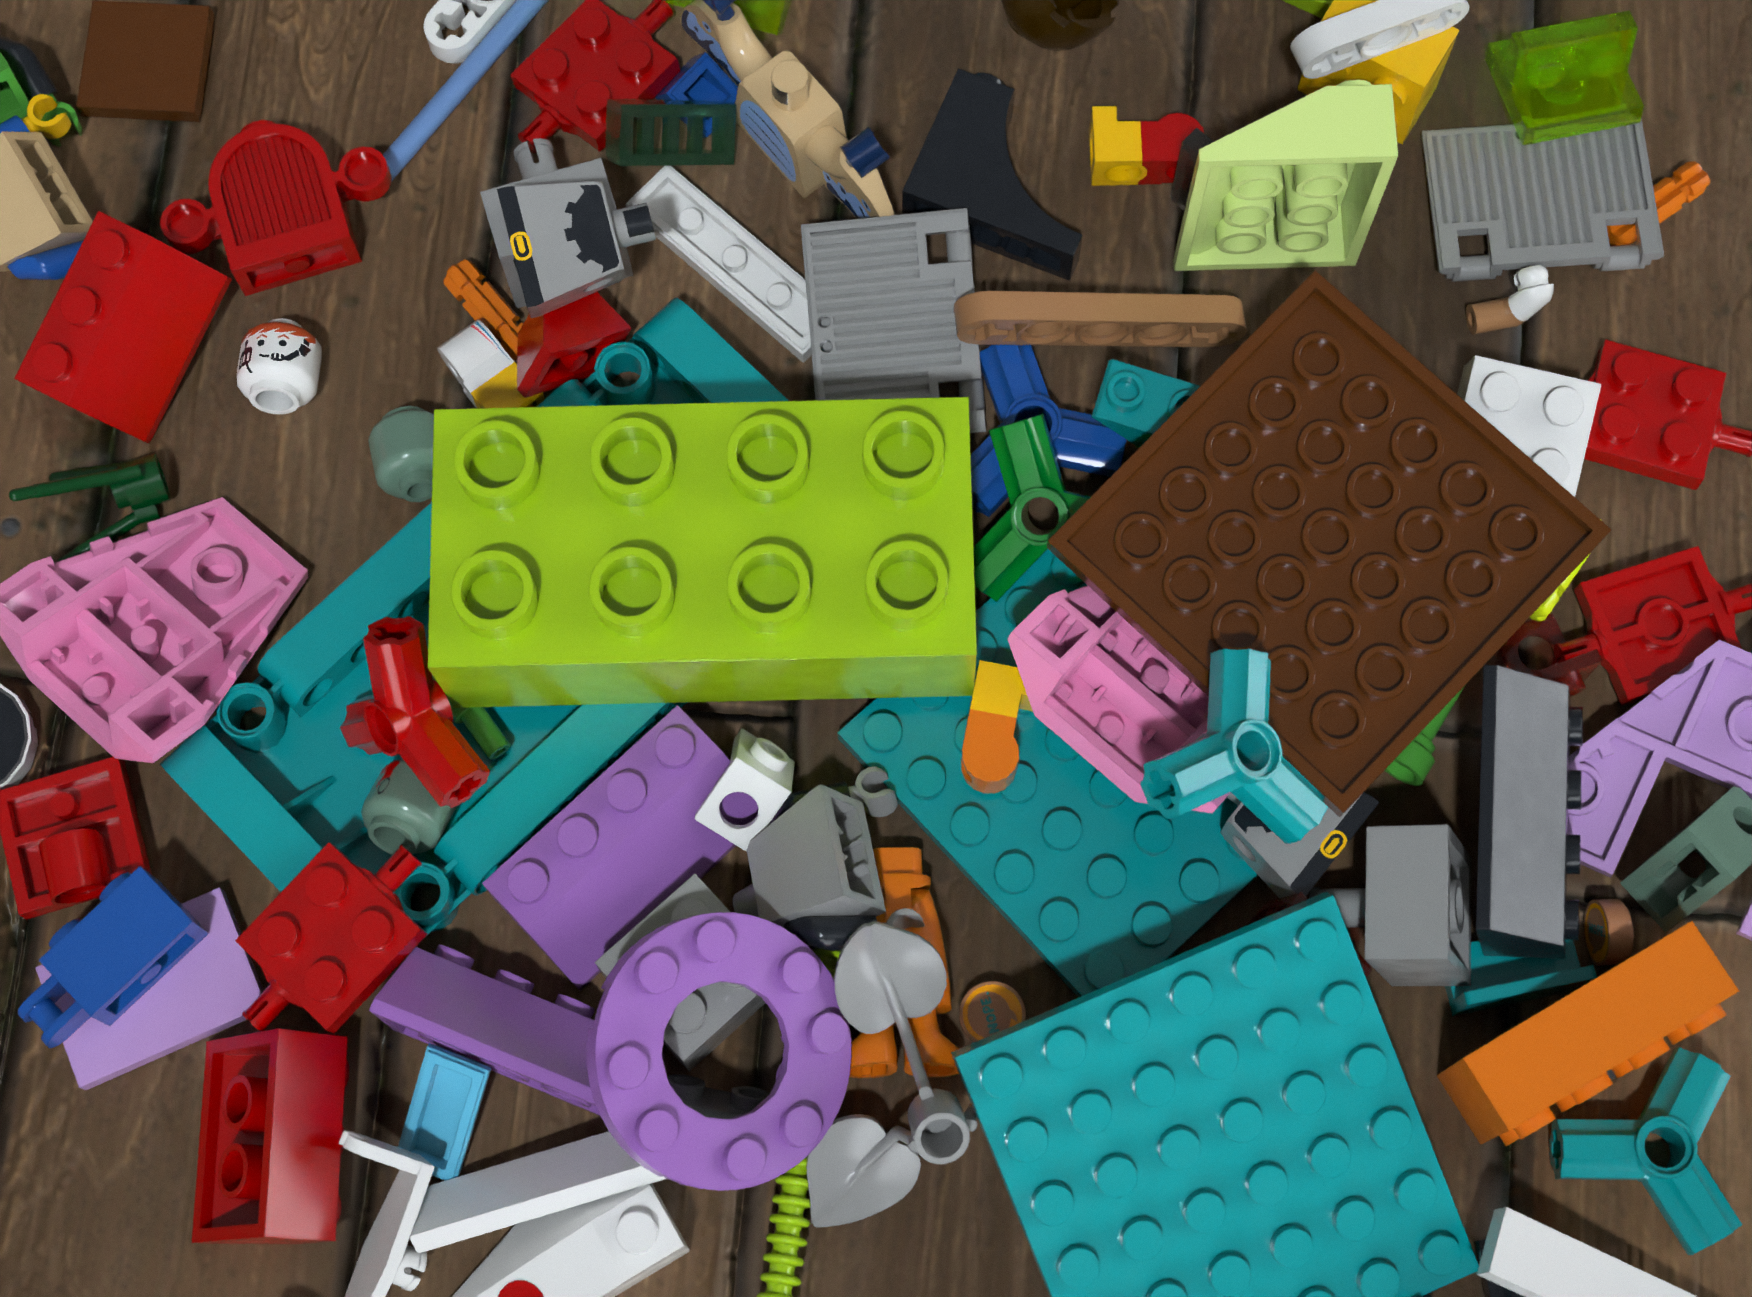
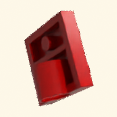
[0,757,152,920]

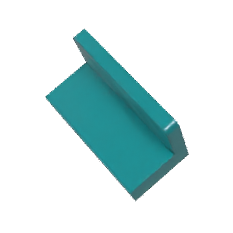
[1445,940,1597,1016]

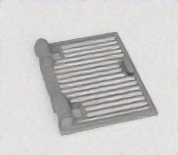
[1421,115,1664,282]
[801,208,986,433]

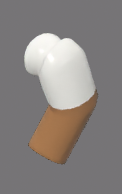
[1466,265,1554,335]

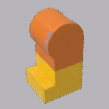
[961,660,1033,794]

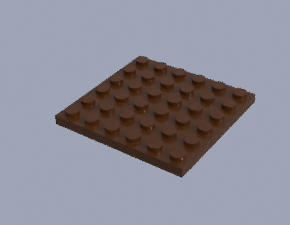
[1047,270,1612,817]

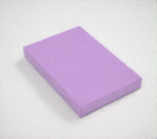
[35,887,264,1090]

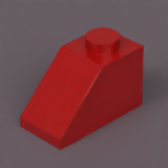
[517,292,632,398]

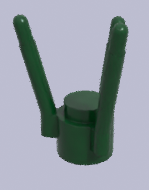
[8,453,171,562]

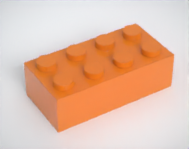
[1436,921,1739,1146]

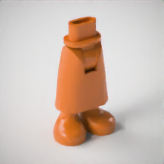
[849,847,960,1078]

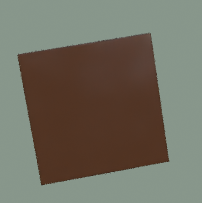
[76,0,215,122]

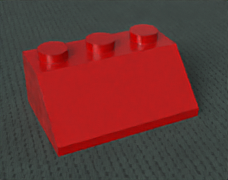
[14,211,232,444]
[191,1028,350,1244]

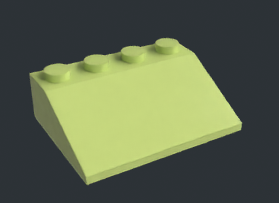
[1173,80,1398,271]

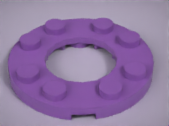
[586,912,852,1191]

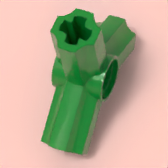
[973,414,1090,602]

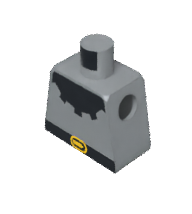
[497,181,656,318]
[1221,792,1379,907]

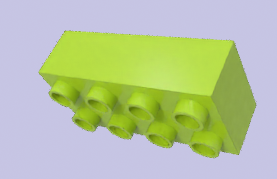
[428,397,977,708]

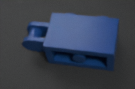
[17,866,209,1048]

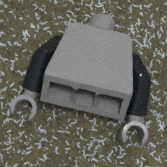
[733,767,925,951]

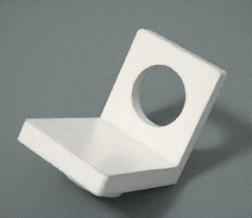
[695,728,795,852]

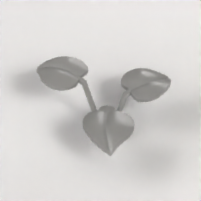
[806,921,977,1227]

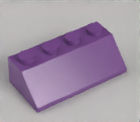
[482,705,758,991]
[369,945,665,1116]

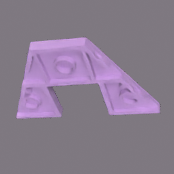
[1568,640,1752,941]

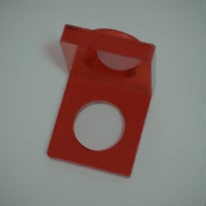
[1499,614,1603,697]

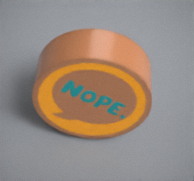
[1584,899,1634,966]
[959,981,1026,1043]

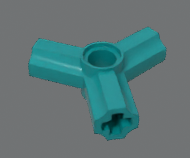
[1140,649,1328,844]
[1549,1047,1742,1255]

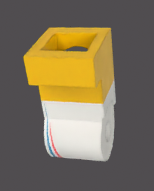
[437,320,545,408]

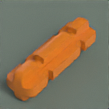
[1607,161,1710,246]
[443,259,524,364]

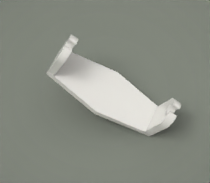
[339,1130,435,1297]

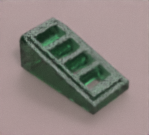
[605,99,736,166]

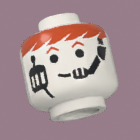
[237,318,322,415]

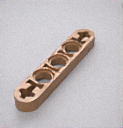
[953,291,1247,347]

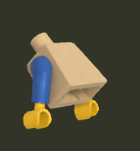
[0,94,93,280]

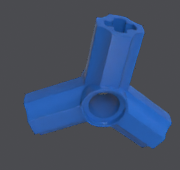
[970,345,1127,517]

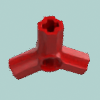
[340,616,490,808]

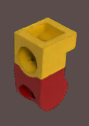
[1089,106,1205,186]

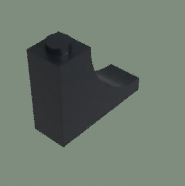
[902,68,1083,281]

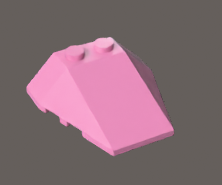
[0,497,308,763]
[1007,585,1231,813]

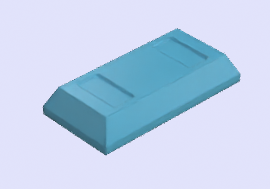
[398,1044,491,1181]

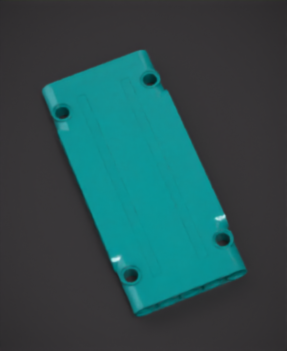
[160,298,789,936]

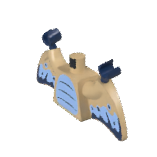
[680,0,895,219]

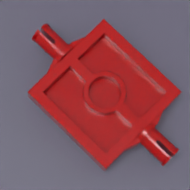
[510,0,681,153]
[1584,339,1752,490]
[1554,546,1752,706]
[235,842,427,1034]

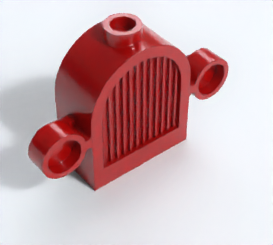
[160,120,392,296]

